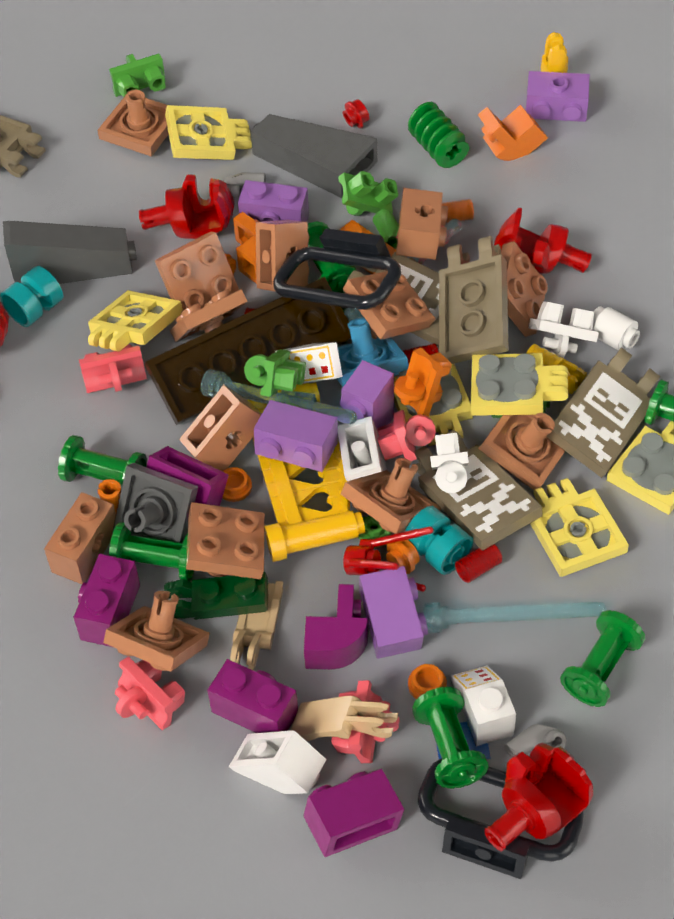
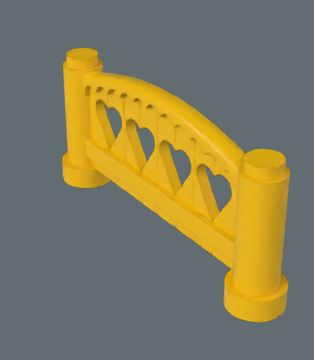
[236,382,365,562]

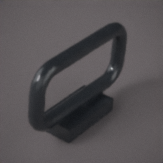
[273,228,401,310]
[417,758,584,879]

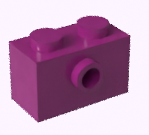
[147,446,229,506]
[73,554,140,647]
[207,659,298,733]
[303,768,405,857]

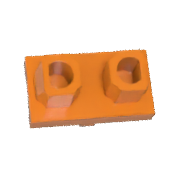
[394,348,452,417]

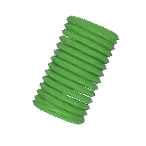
[373,209,399,248]

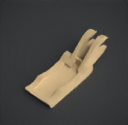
[230,581,283,671]
[290,696,399,741]

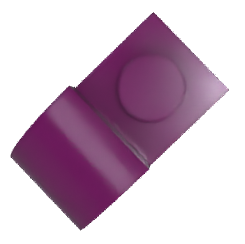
[304,584,368,670]

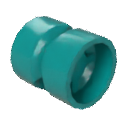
[0,266,64,327]
[405,505,474,575]

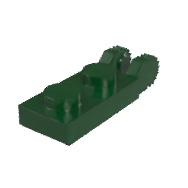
[164,572,268,620]

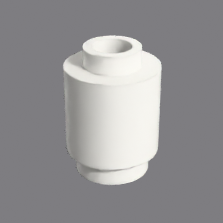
[592,306,640,351]

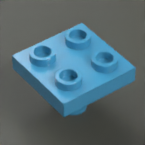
[337,318,409,387]

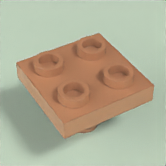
[97,90,169,157]
[154,232,239,315]
[501,241,548,337]
[343,271,436,340]
[170,289,248,342]
[478,413,565,490]
[341,458,441,534]
[186,502,265,579]
[103,591,210,672]

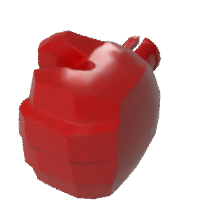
[139,174,235,239]
[494,208,592,275]
[484,742,593,851]

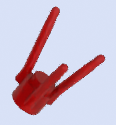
[343,526,434,592]

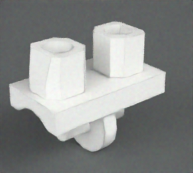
[528,301,599,358]
[430,433,469,493]

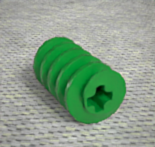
[408,101,470,168]

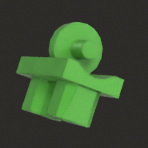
[109,53,166,97]
[338,171,398,216]
[244,349,306,397]

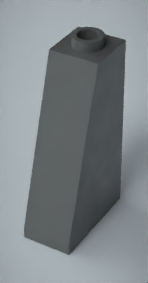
[250,114,378,198]
[3,221,137,284]

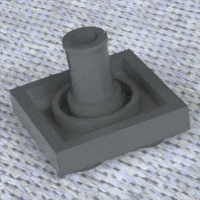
[112,463,198,543]

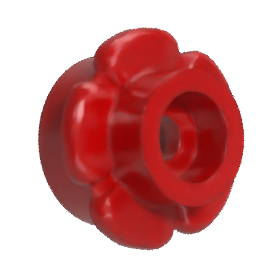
[342,99,370,129]

